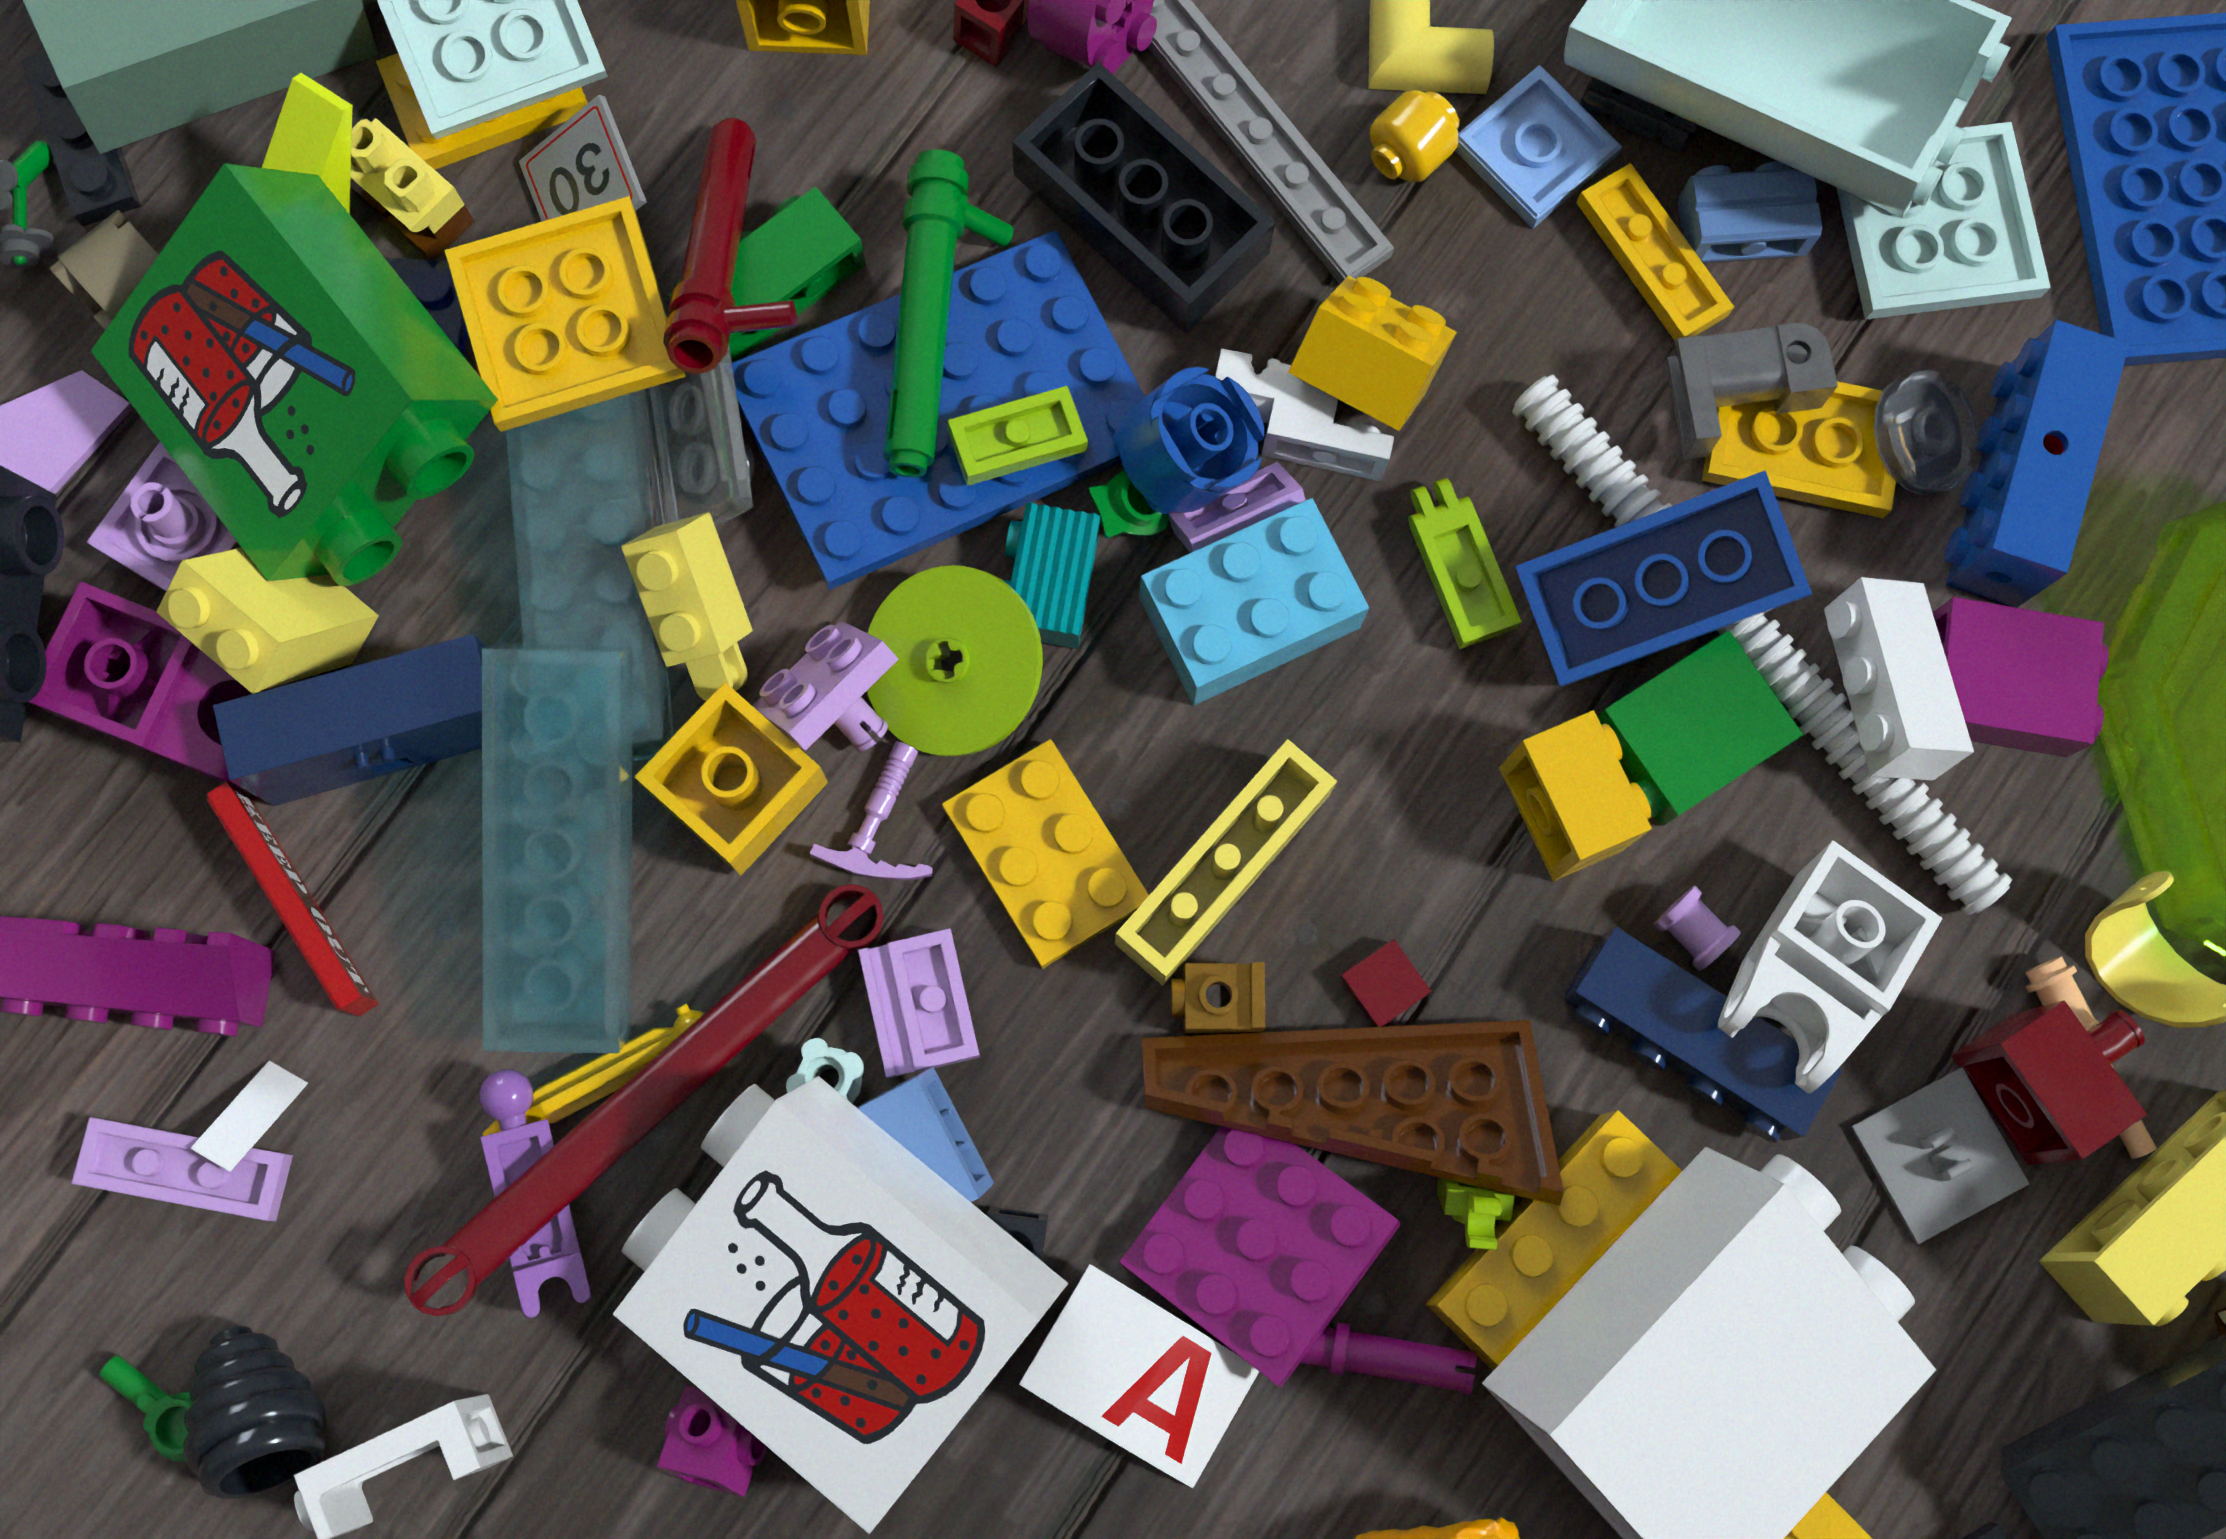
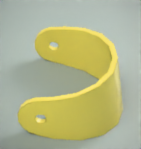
[2085,871,2226,1028]

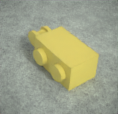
[621,512,753,701]

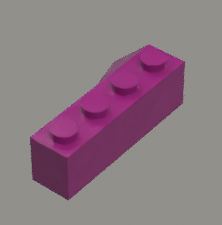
[0,916,276,1037]

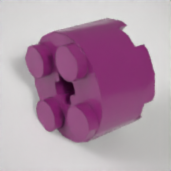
[1027,0,1157,74]

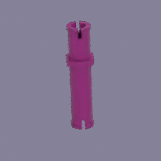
[1300,1322,1477,1395]

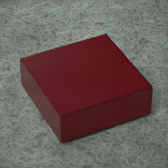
[1339,939,1432,1027]

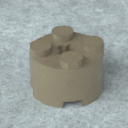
[50,210,159,330]

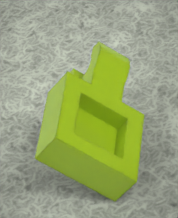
[1437,1177,1514,1250]

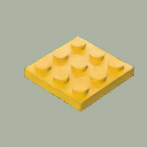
[445,196,686,432]

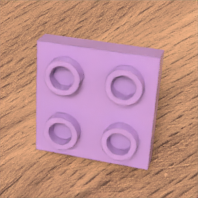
[86,442,242,592]
[753,620,899,751]

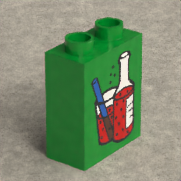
[91,163,498,586]

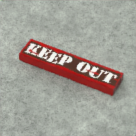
[207,781,379,1016]

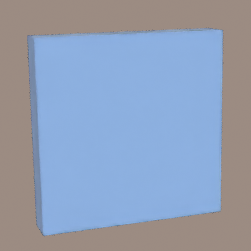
[1455,65,1622,229]

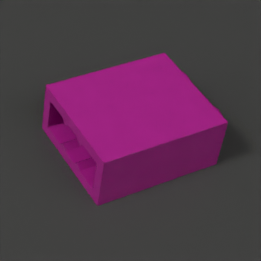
[1933,597,2109,757]

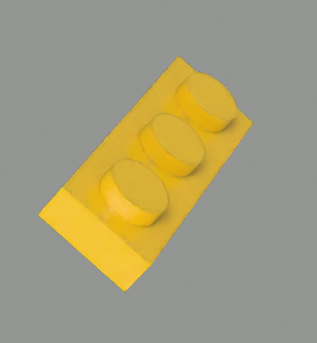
[1576,163,1734,342]

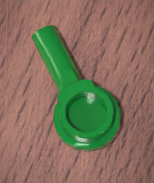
[99,1355,192,1462]

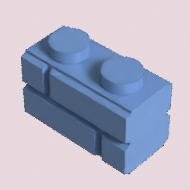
[1678,161,1822,263]

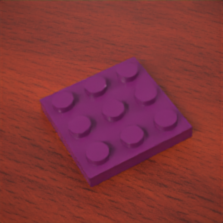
[1119,1126,1400,1388]

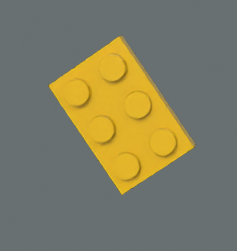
[376,53,588,170]
[1702,381,1896,518]
[942,739,1149,969]

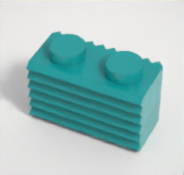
[1001,502,1100,649]

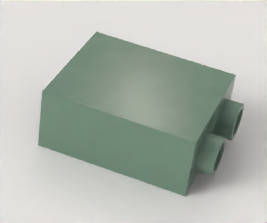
[23,0,379,154]

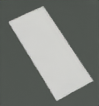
[190,1061,308,1172]

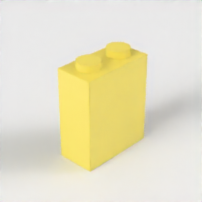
[156,548,379,694]

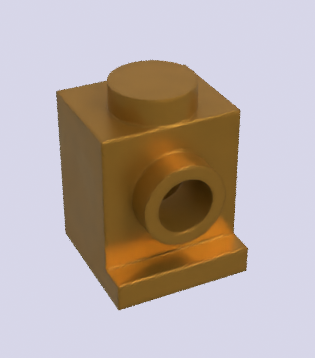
[1171,962,1265,1034]

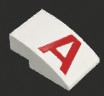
[1019,1264,1259,1488]

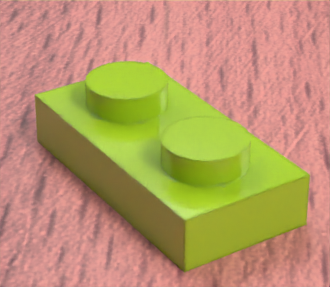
[947,386,1088,486]

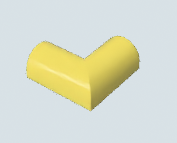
[1368,0,1494,94]

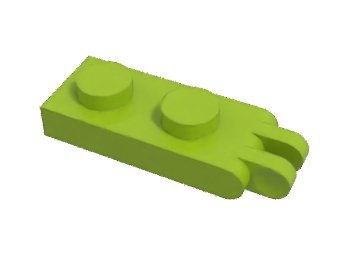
[1408,478,1522,649]

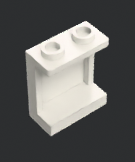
[294,1394,513,1539]

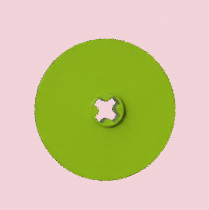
[867,565,1043,756]

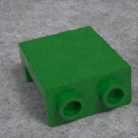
[1597,630,1803,826]

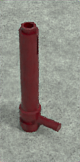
[663,118,797,374]

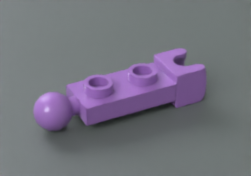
[479,1069,592,1318]

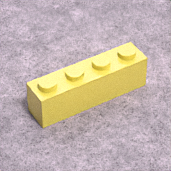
[1114,739,1337,986]

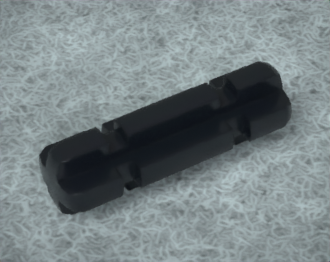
[1580,78,1696,151]

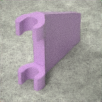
[0,370,134,494]

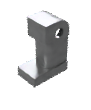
[1665,323,1838,460]

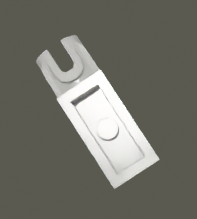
[1215,349,1394,481]

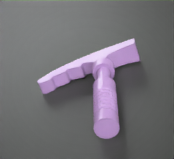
[810,741,932,880]

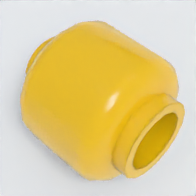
[1369,90,1459,182]

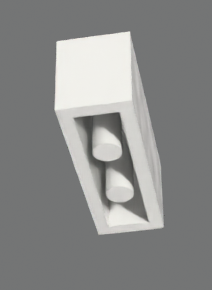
[1824,577,1974,780]

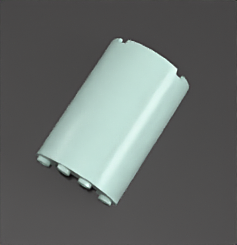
[1564,0,2012,217]

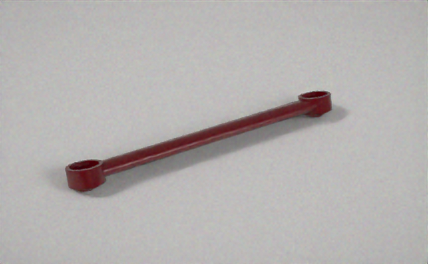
[404,884,884,1316]

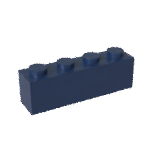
[1562,927,1843,1143]

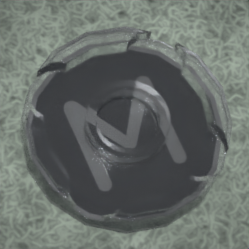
[1874,370,1979,495]

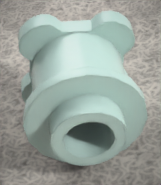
[786,1038,864,1104]

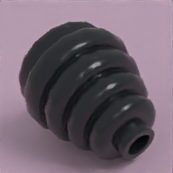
[183,1326,327,1499]

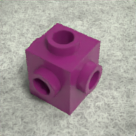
[657,1385,767,1497]

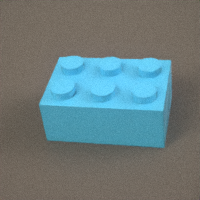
[1139,498,1369,706]

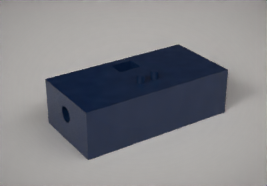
[213,634,523,806]

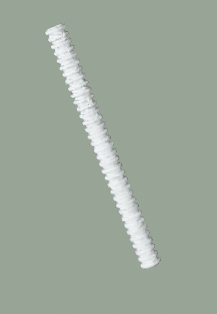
[1512,375,2012,916]

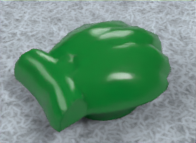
[1088,470,1169,539]

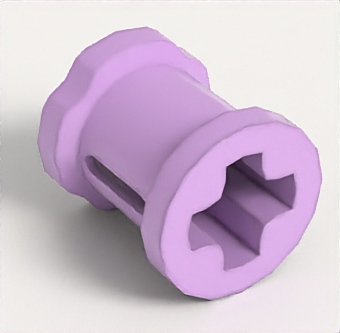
[1653,885,1741,971]

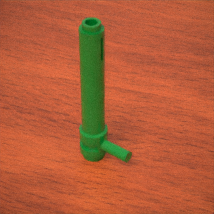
[883,149,1014,478]

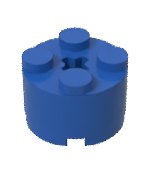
[1113,367,1264,514]

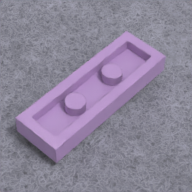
[72,1117,293,1221]

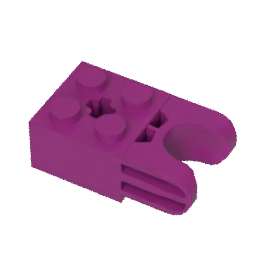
[28,581,299,790]

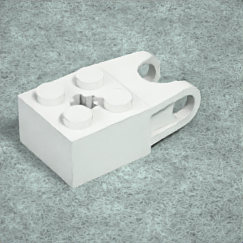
[1718,840,1943,1094]

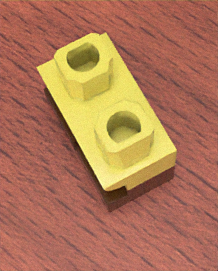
[350,118,475,263]

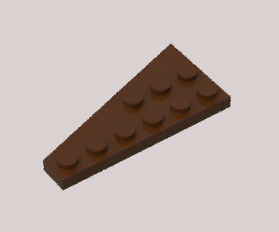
[1141,1020,1564,1206]

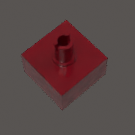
[1951,1000,2147,1165]

